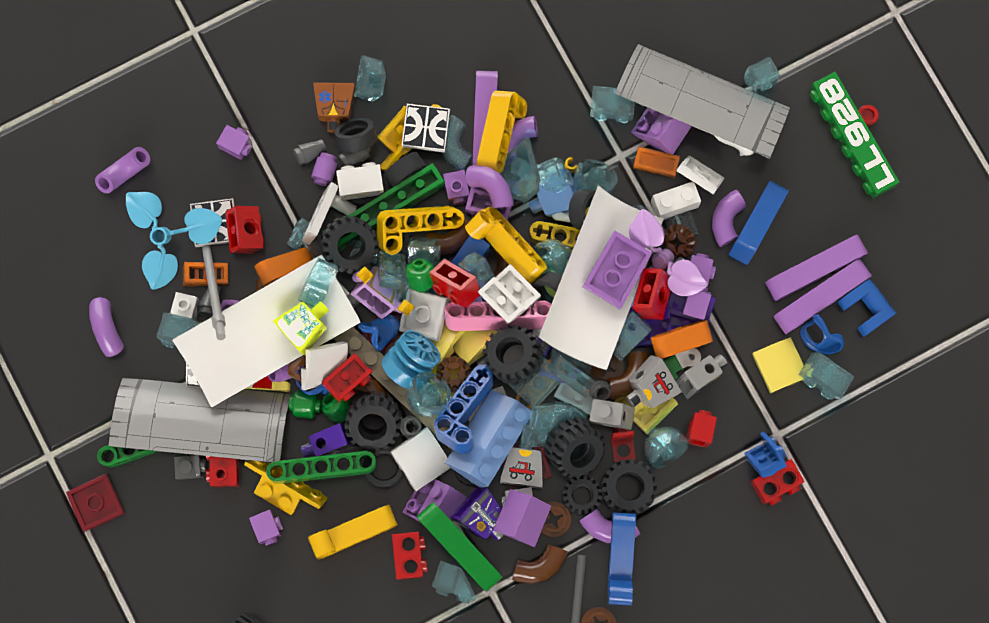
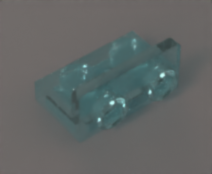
[378,250,409,299]

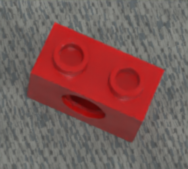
[225,206,264,254]
[632,268,671,320]

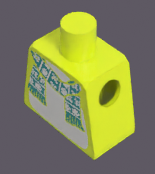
[273,301,330,356]

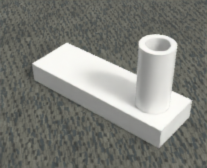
[302,182,357,245]

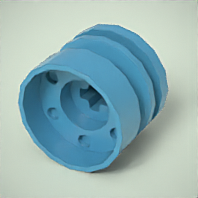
[382,330,441,390]

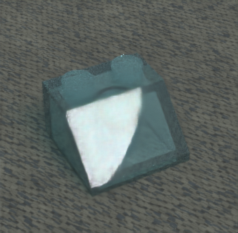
[501,137,540,203]

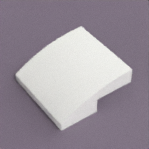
[478,264,541,324]
[301,341,348,390]
[390,427,450,491]

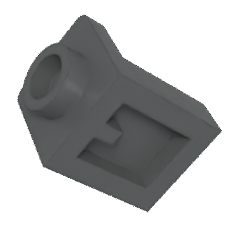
[174,455,206,480]

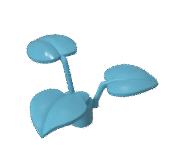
[126,192,222,290]

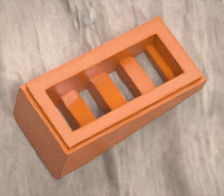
[183,262,228,287]

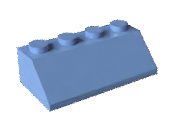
[445,390,534,488]

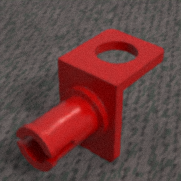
[610,412,636,463]

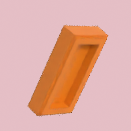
[633,146,680,178]

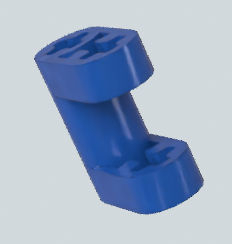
[837,279,896,337]

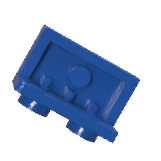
[744,432,787,478]

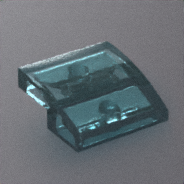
[551,347,593,398]
[508,356,565,410]
[521,405,573,447]

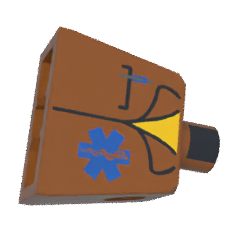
[313,83,356,133]

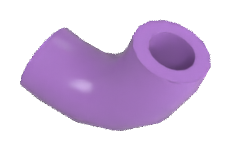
[505,116,538,164]
[95,147,150,193]
[466,165,514,208]
[712,190,746,247]
[89,297,124,357]
[579,509,640,543]

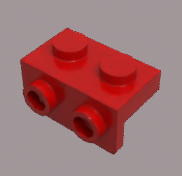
[321,353,373,402]

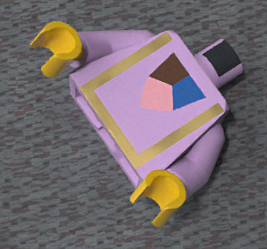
[351,266,415,319]

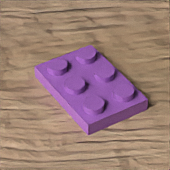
[582,230,652,310]

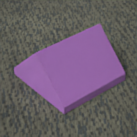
[493,489,551,547]

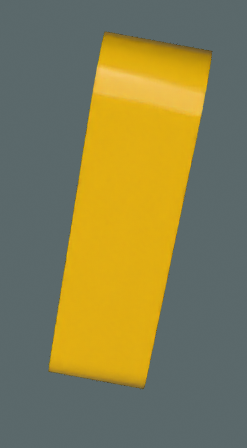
[477,90,527,173]
[377,206,464,255]
[465,207,547,284]
[529,221,580,250]
[308,505,398,560]

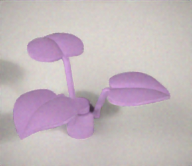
[629,209,708,307]

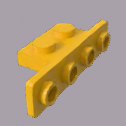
[377,104,442,172]
[244,460,328,515]

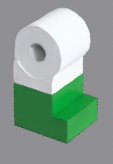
[664,348,701,381]

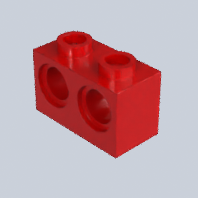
[685,410,717,448]
[751,459,805,506]
[392,532,427,580]

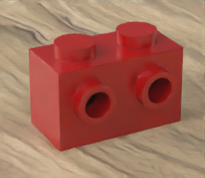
[429,259,480,308]
[206,456,239,487]

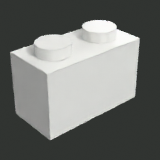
[336,162,384,201]
[651,182,701,219]

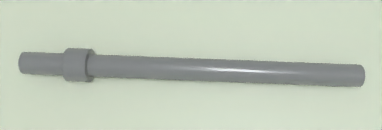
[202,245,226,340]

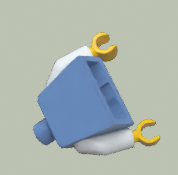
[529,157,589,222]

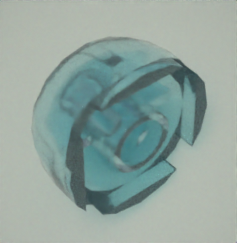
[573,159,618,194]
[532,239,572,276]
[406,372,452,418]
[644,427,689,469]

